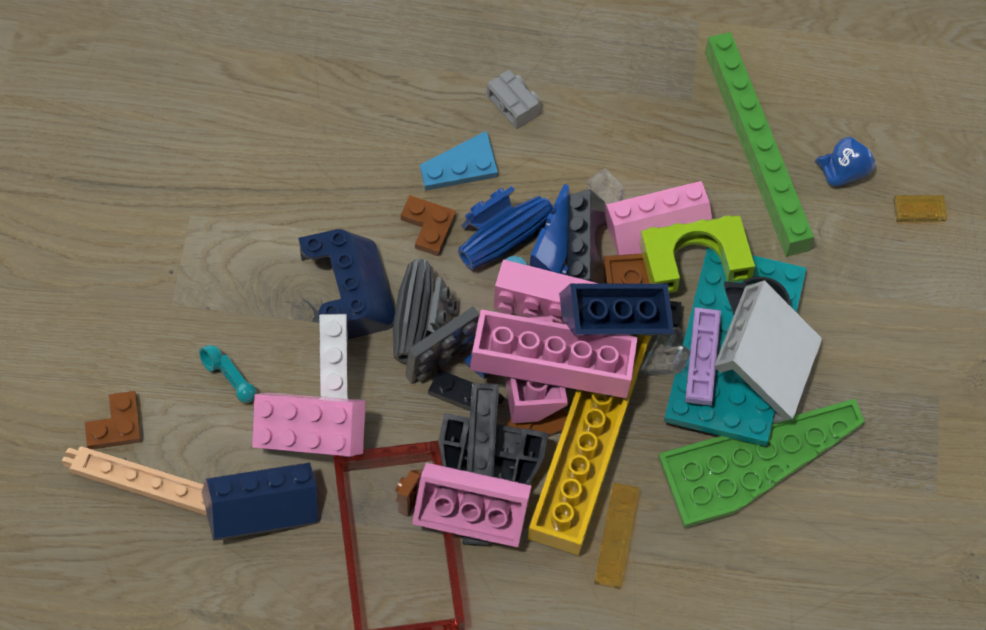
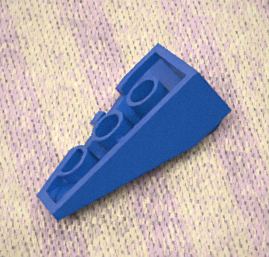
[530,184,569,275]

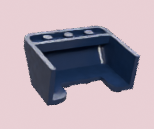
[298,229,395,340]

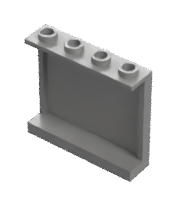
[714,281,822,424]

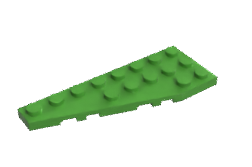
[658,399,865,528]

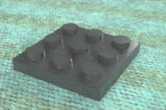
[405,306,480,384]

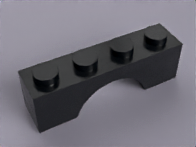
[568,189,605,283]

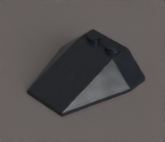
[439,413,549,485]

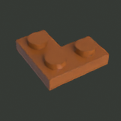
[400,195,456,257]
[85,391,141,449]

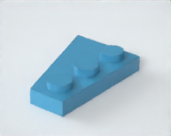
[420,131,498,191]

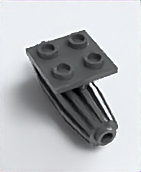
[393,259,458,364]

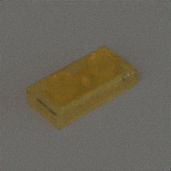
[893,195,947,222]

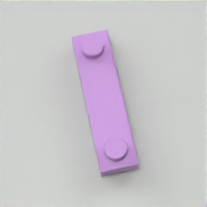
[685,308,721,405]

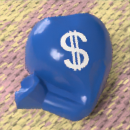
[815,136,875,187]

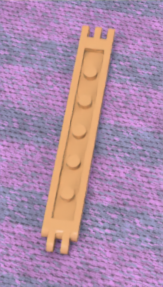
[61,447,207,516]

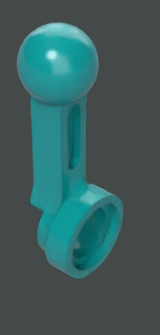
[199,345,257,403]

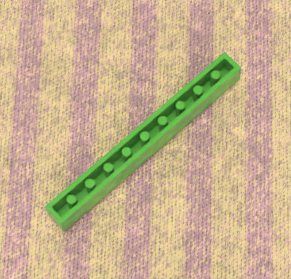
[705,32,814,257]

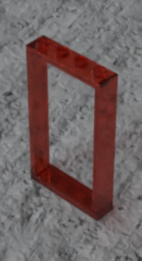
[333,440,465,630]

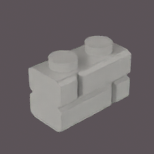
[486,70,540,129]

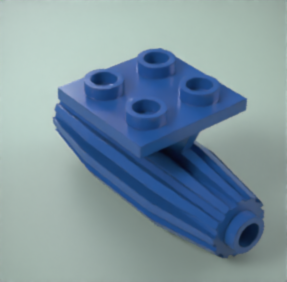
[458,186,553,270]

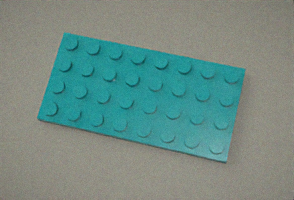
[664,247,807,446]

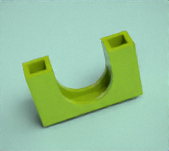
[639,215,755,293]

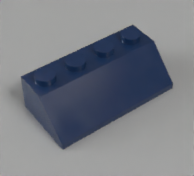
[559,283,674,336]
[201,462,318,541]

